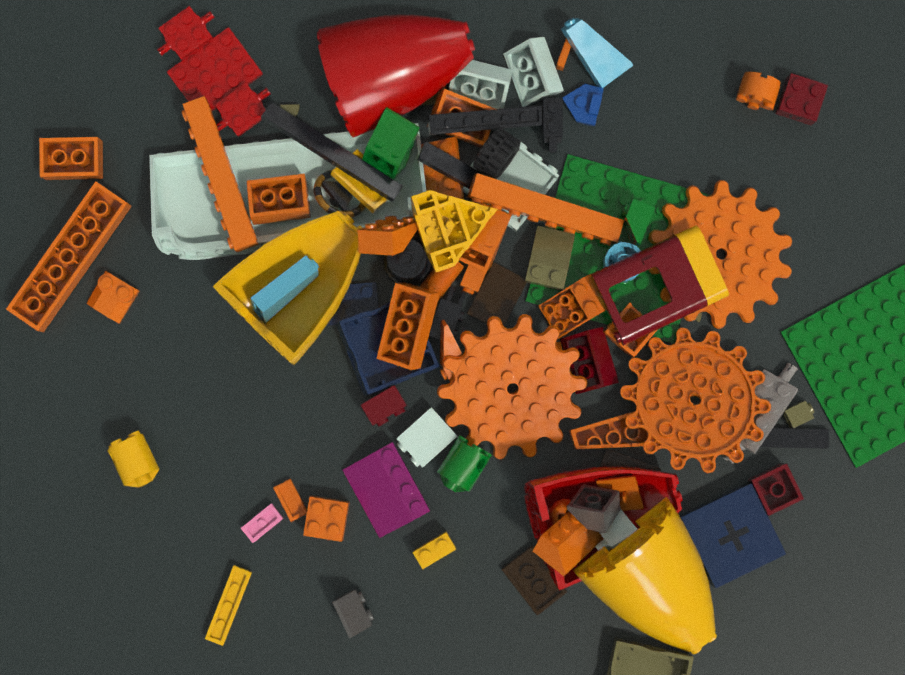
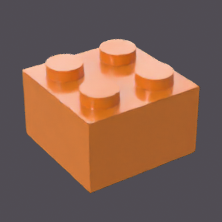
[303,496,350,542]

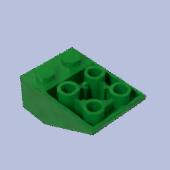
[362,107,420,180]

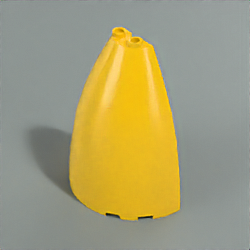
[213,211,363,365]
[573,497,717,654]

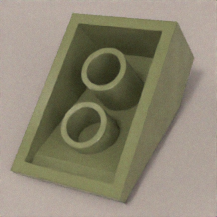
[525,226,575,291]

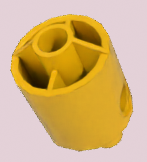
[107,431,159,488]

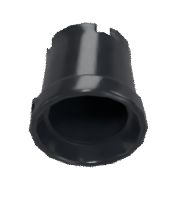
[383,239,432,286]

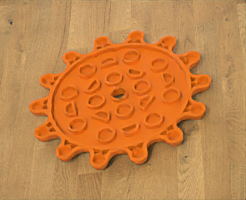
[648,180,792,329]
[437,314,587,459]
[620,328,771,473]

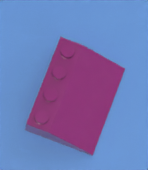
[343,442,430,538]

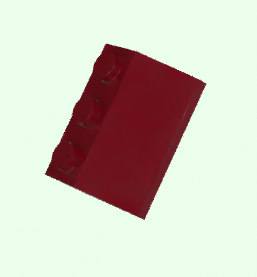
[560,327,619,394]

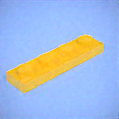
[205,565,252,646]

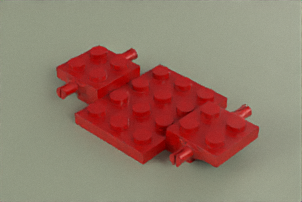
[157,6,271,137]

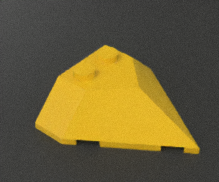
[411,190,498,272]

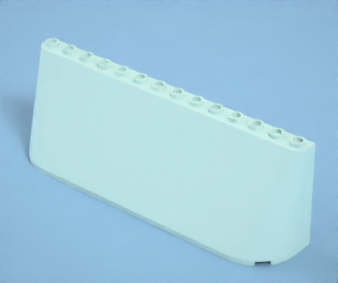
[149,123,426,260]

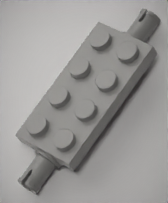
[723,363,798,464]

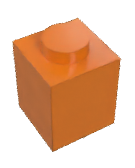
[460,265,487,295]

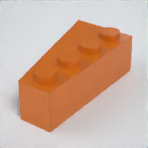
[569,411,648,449]

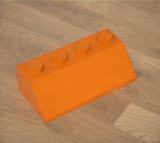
[533,512,604,576]

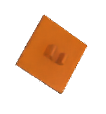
[597,475,644,511]

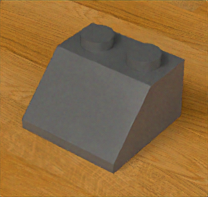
[567,484,621,533]
[333,588,374,638]

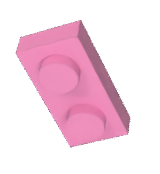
[241,503,284,543]

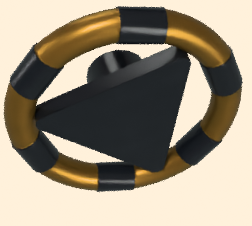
[313,170,366,218]

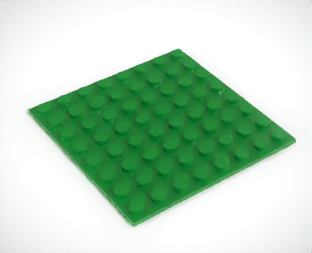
[525,154,710,344]
[780,264,905,468]

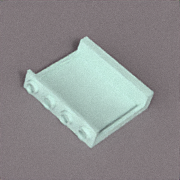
[463,131,559,232]

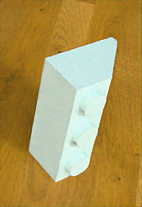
[503,37,564,107]
[449,60,513,109]

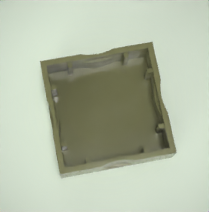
[607,638,694,675]

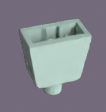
[595,510,637,551]

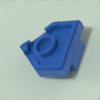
[563,84,604,126]

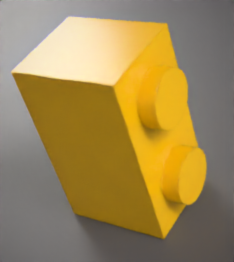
[413,531,456,569]

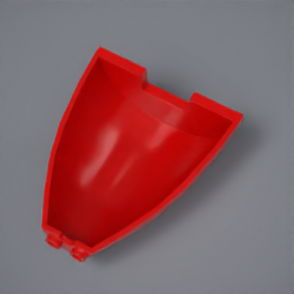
[317,15,475,137]
[524,466,683,590]

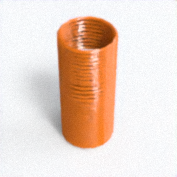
[420,262,464,302]

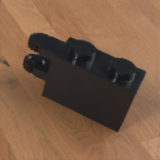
[429,286,467,340]

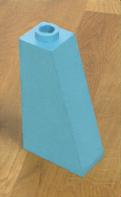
[561,18,633,88]
[251,256,319,323]

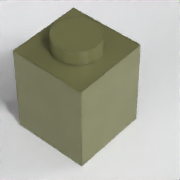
[783,401,814,428]

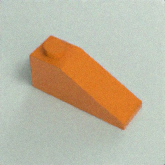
[440,320,463,382]

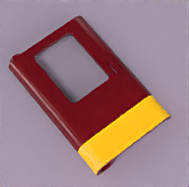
[591,225,729,346]

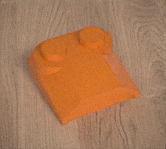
[86,271,140,324]
[604,303,657,358]

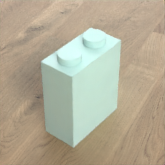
[397,407,457,468]

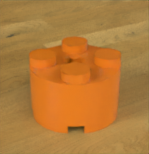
[736,72,781,110]

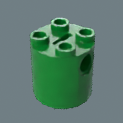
[437,435,492,492]

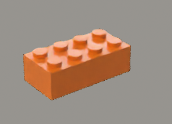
[376,282,440,370]

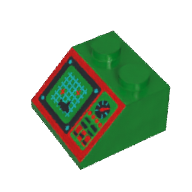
[621,199,655,247]

